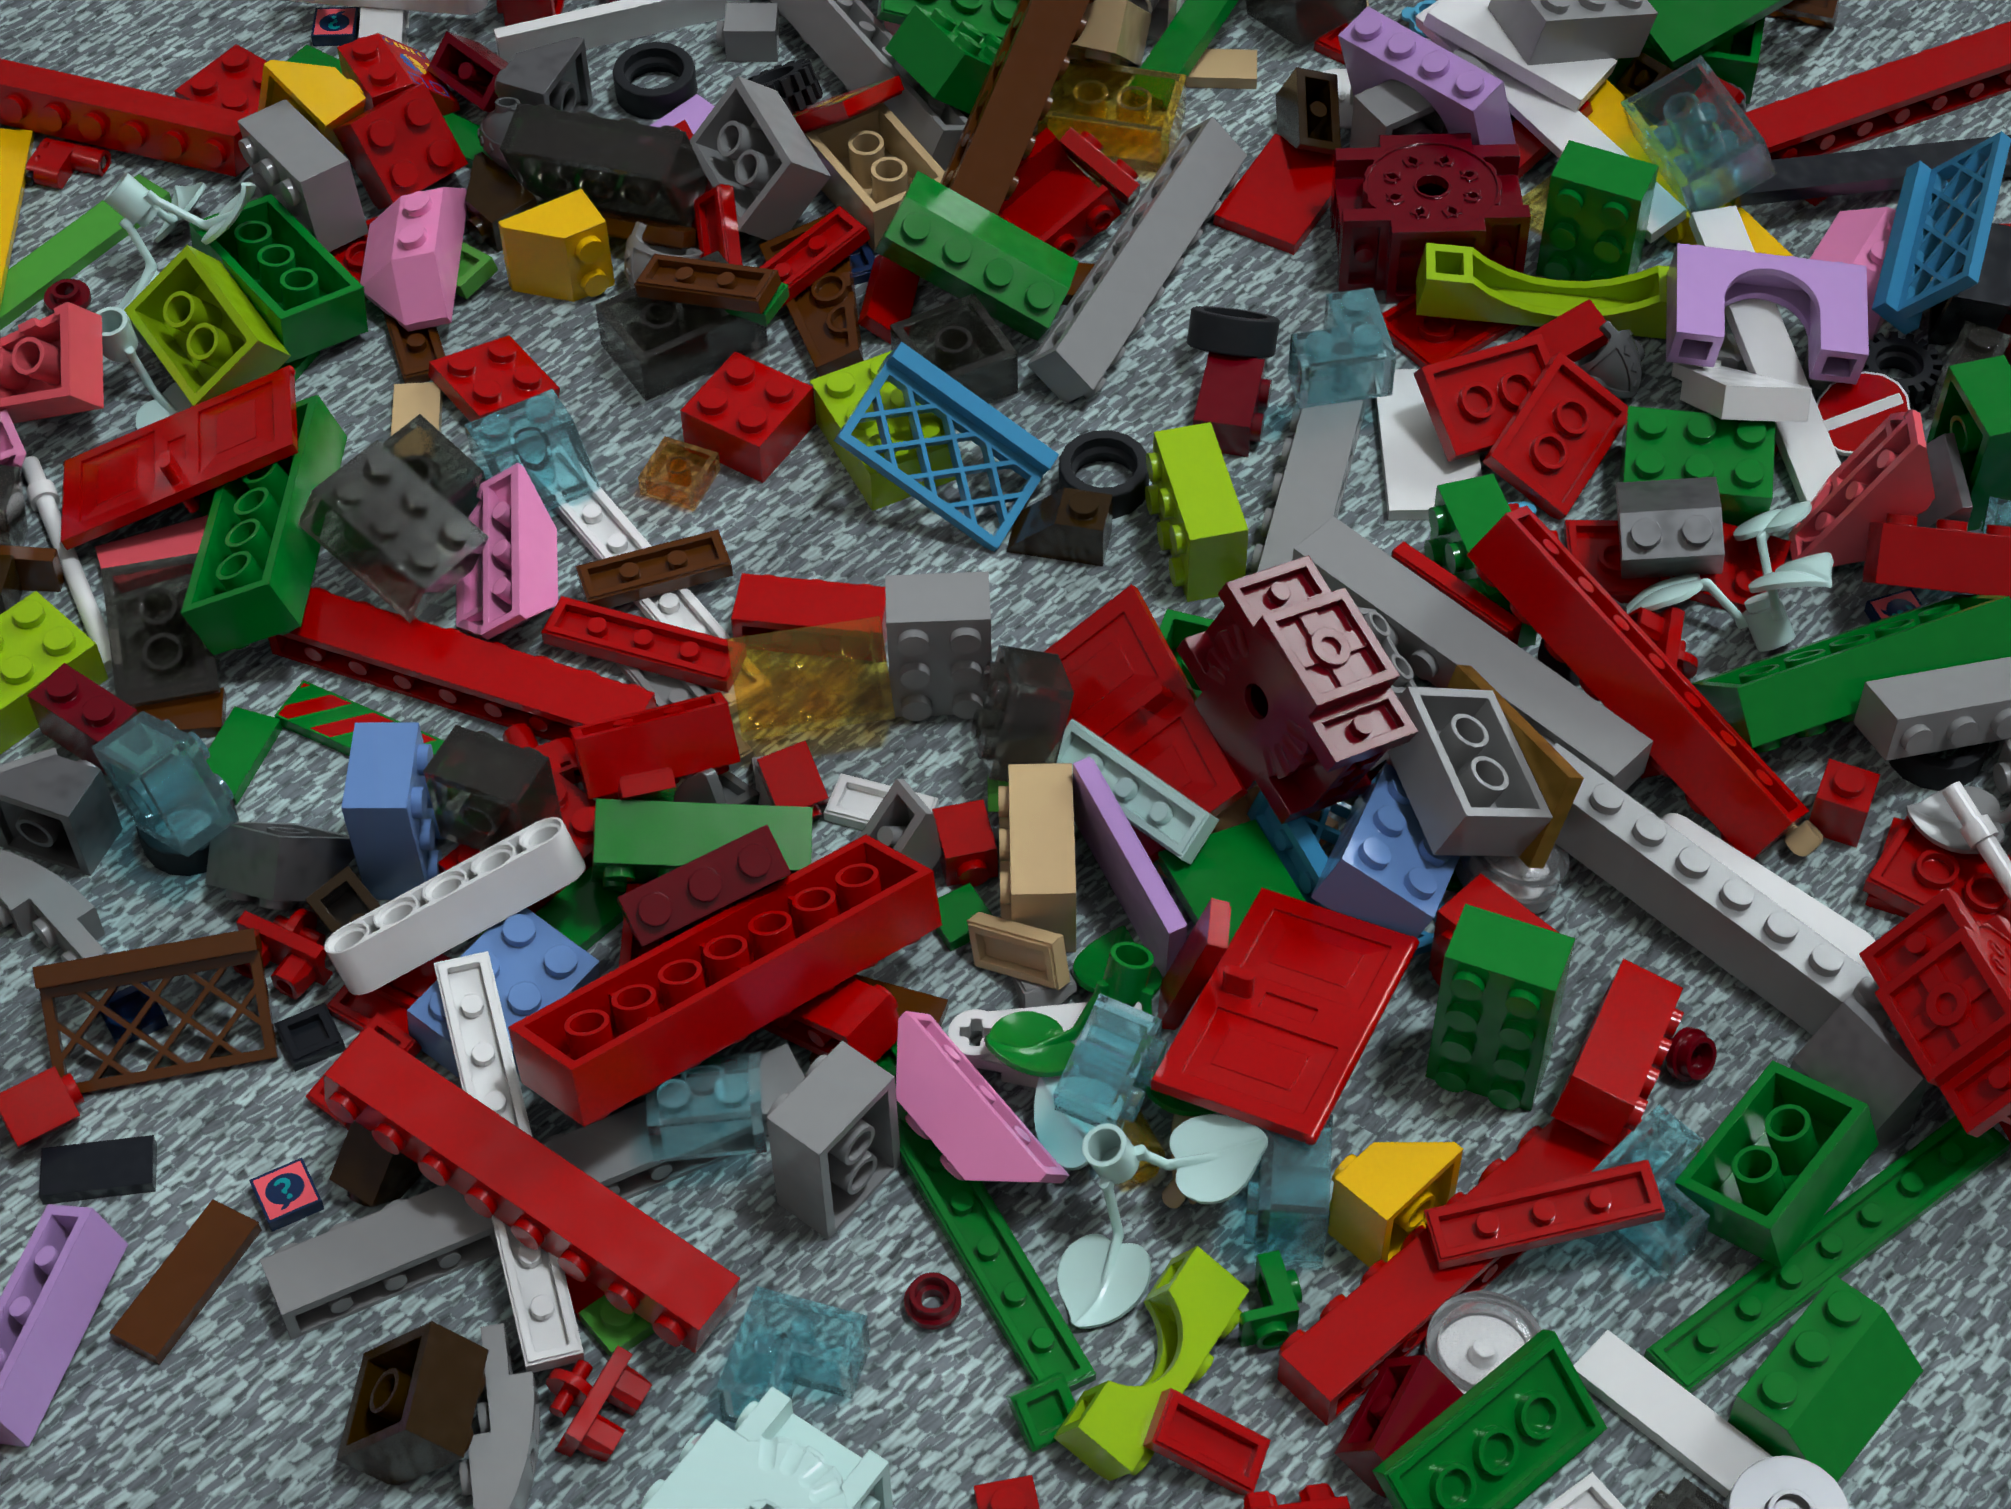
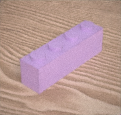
[0,1204,128,1447]

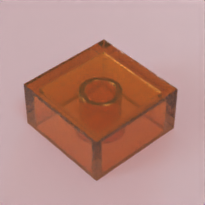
[638,436,720,511]

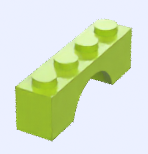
[1054,1246,1249,1481]

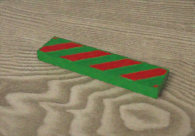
[274,680,475,799]

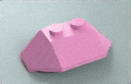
[360,187,467,332]
[1810,207,1896,340]
[456,463,558,640]
[896,1011,1070,1183]

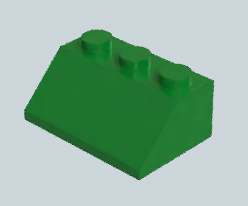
[1728,1275,1923,1483]

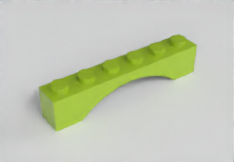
[1416,243,1670,339]

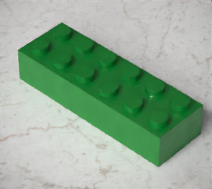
[181,395,347,656]
[1692,594,2011,753]

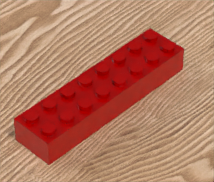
[508,834,942,1127]

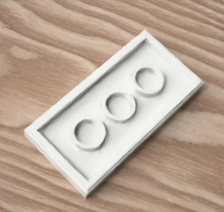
[1423,0,1617,112]
[1373,369,1482,520]

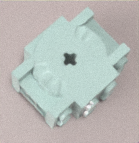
[641,1386,893,1509]

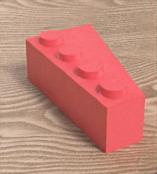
[0,302,104,424]

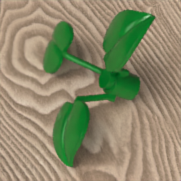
[984,925,1218,1117]

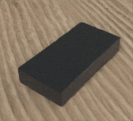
[39,1135,157,1205]

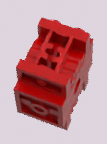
[1859,888,2011,1142]

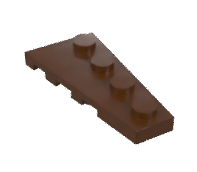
[759,214,864,377]

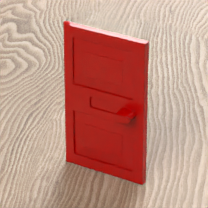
[61,365,298,550]
[1013,584,1248,863]
[1151,888,1419,1146]

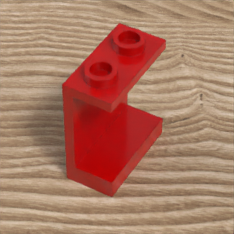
[999,127,1122,257]

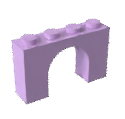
[1338,6,1516,145]
[1666,243,1869,385]

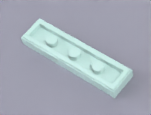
[1044,719,1219,865]

